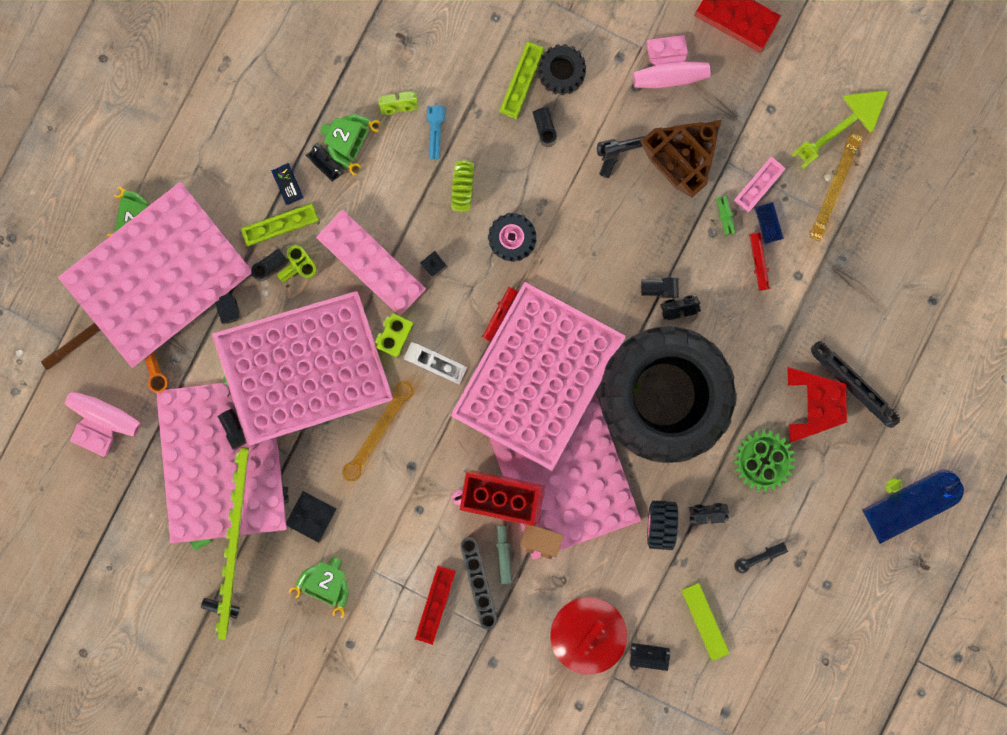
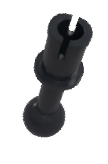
[734,542,788,574]

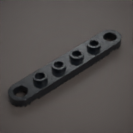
[811,341,900,428]

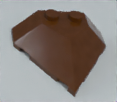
[640,120,721,198]

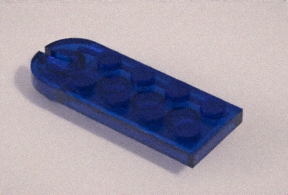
[862,469,964,544]

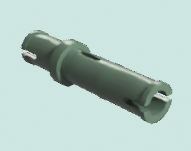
[496,525,512,584]

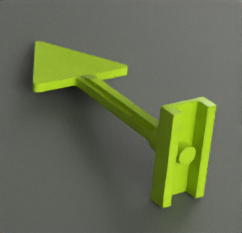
[791,91,888,169]

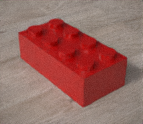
[694,0,781,53]
[460,470,546,526]

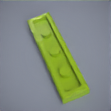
[499,41,545,119]
[241,203,319,247]
[681,582,730,661]

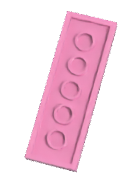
[316,209,426,316]

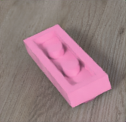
[734,157,786,213]

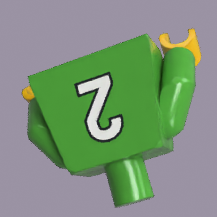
[320,114,381,175]
[107,187,148,237]
[289,557,349,618]

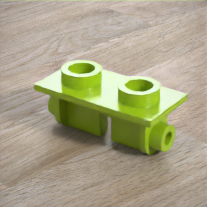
[378,91,419,115]

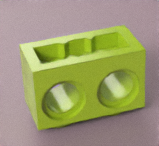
[375,313,414,358]

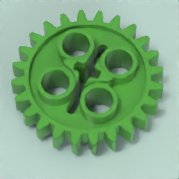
[733,430,796,492]

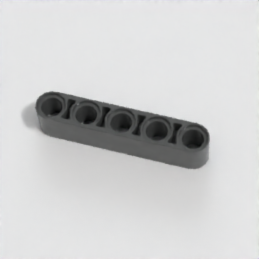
[460,537,497,630]

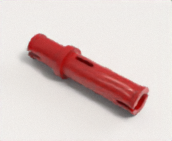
[749,232,771,291]
[481,286,519,342]

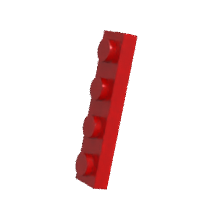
[415,565,456,645]

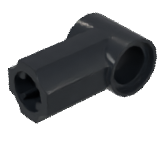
[532,107,557,147]
[251,248,288,282]
[641,278,679,298]
[217,409,247,450]

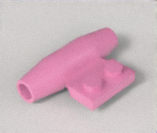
[633,35,711,88]
[65,391,141,457]

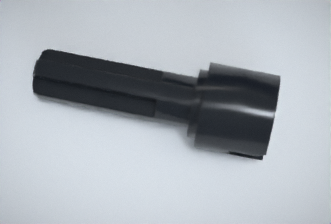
[597,136,645,161]

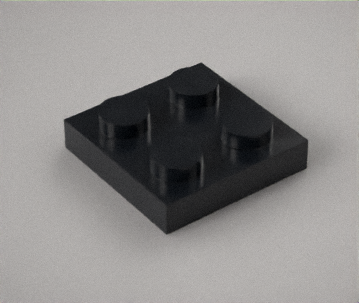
[286,491,337,543]

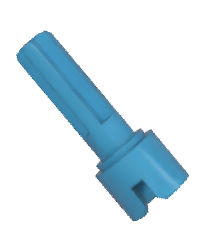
[426,106,446,160]

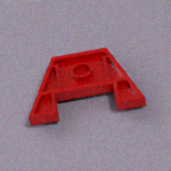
[787,367,848,443]

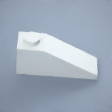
[404,342,467,385]

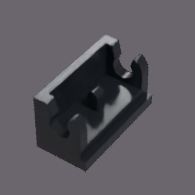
[629,643,670,671]

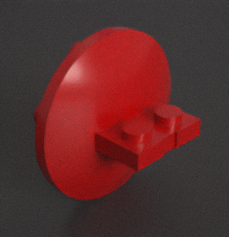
[550,597,627,675]

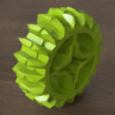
[451,160,474,212]

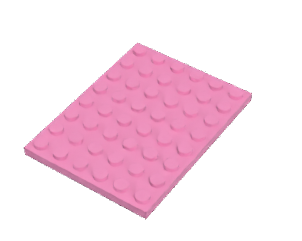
[58,181,251,368]
[450,282,626,471]
[212,291,393,446]
[156,383,287,544]
[489,393,641,560]

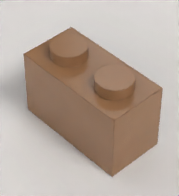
[520,525,564,560]

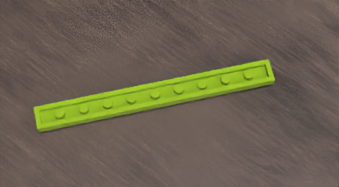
[215,447,250,640]

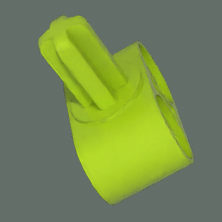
[277,245,317,283]

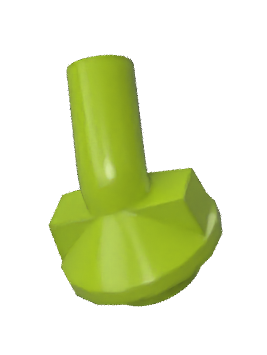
[884,477,903,505]

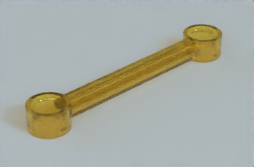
[809,132,863,242]
[342,381,414,481]

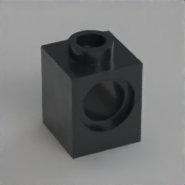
[420,251,448,279]
[215,294,242,325]

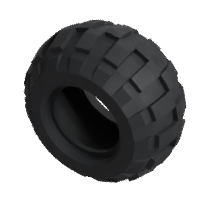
[599,326,737,463]

